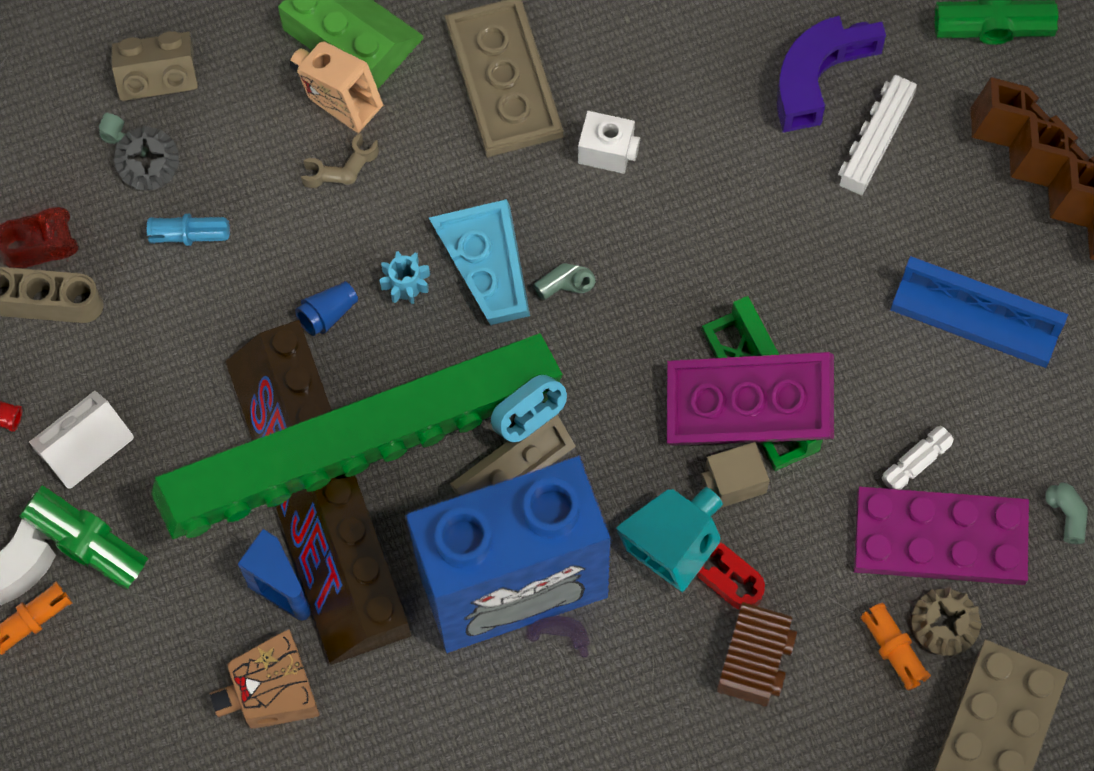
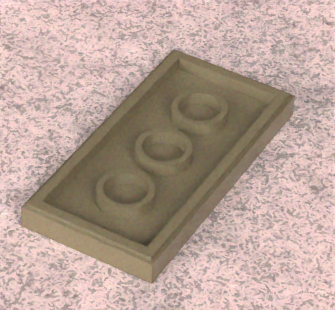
[445,0,564,157]

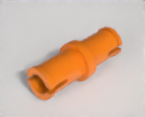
[0,581,72,655]
[860,603,931,691]

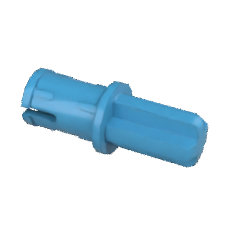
[147,214,230,246]

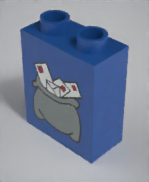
[406,456,610,653]

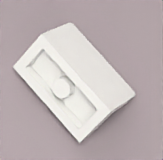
[29,391,134,489]

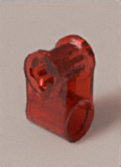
[0,207,79,269]

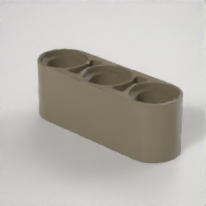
[0,267,104,323]

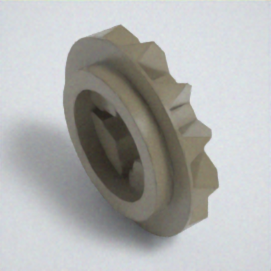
[911,587,982,656]

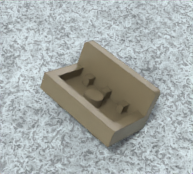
[112,31,198,101]

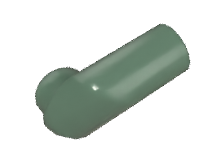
[533,263,596,301]
[1045,482,1088,544]

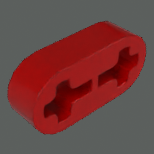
[696,542,765,610]

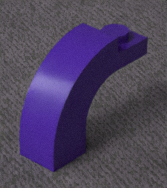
[777,15,886,133]

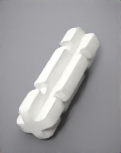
[882,426,954,490]

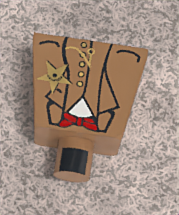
[210,630,320,728]

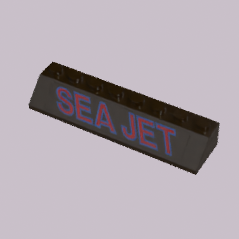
[225,320,411,665]

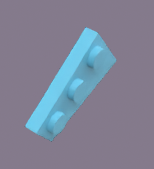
[429,199,530,325]

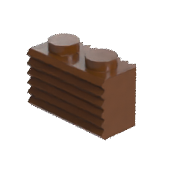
[717,602,798,706]

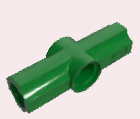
[934,0,1058,45]
[19,485,148,589]

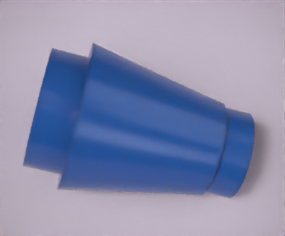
[295,281,358,336]

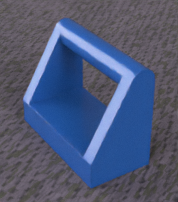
[238,529,311,620]

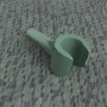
[99,113,149,158]

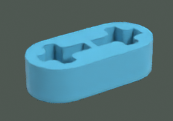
[491,375,567,442]

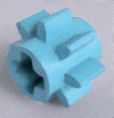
[379,251,430,304]

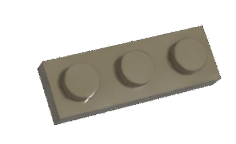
[450,415,576,497]

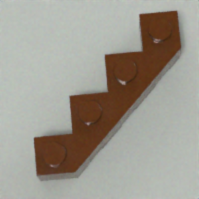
[971,77,1094,260]

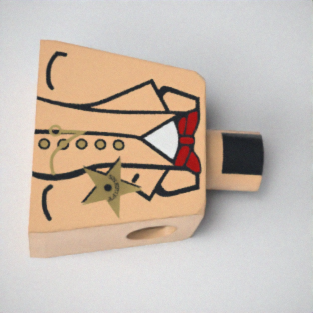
[290,41,383,133]

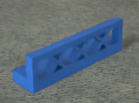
[890,256,1068,368]

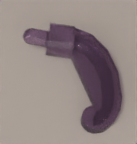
[527,616,590,658]

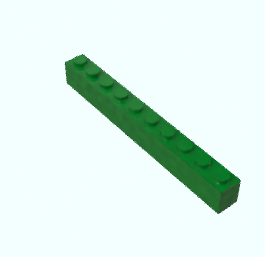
[151,333,563,540]

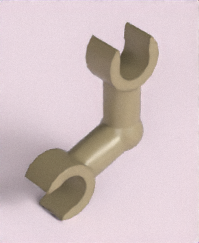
[301,133,379,188]

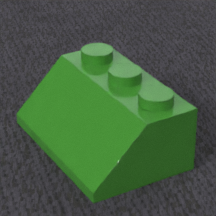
[278,0,423,89]

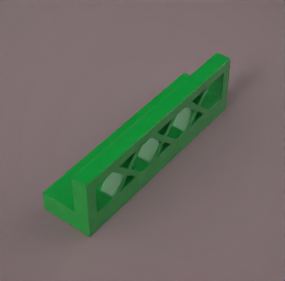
[701,296,823,471]

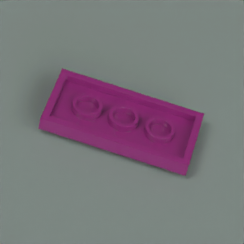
[667,352,834,446]
[854,487,1029,585]

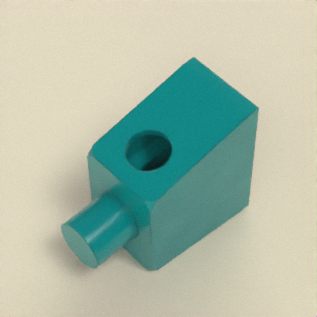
[616,487,723,592]

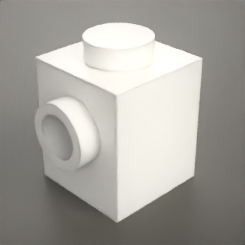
[578,111,640,174]

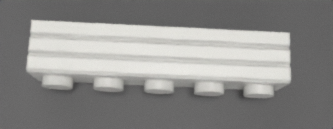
[838,75,917,196]

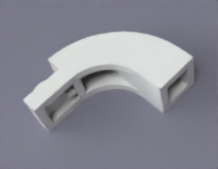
[0,494,56,605]

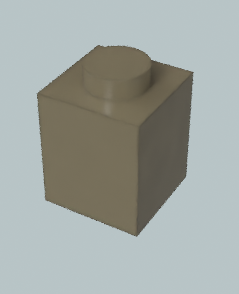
[701,442,770,508]

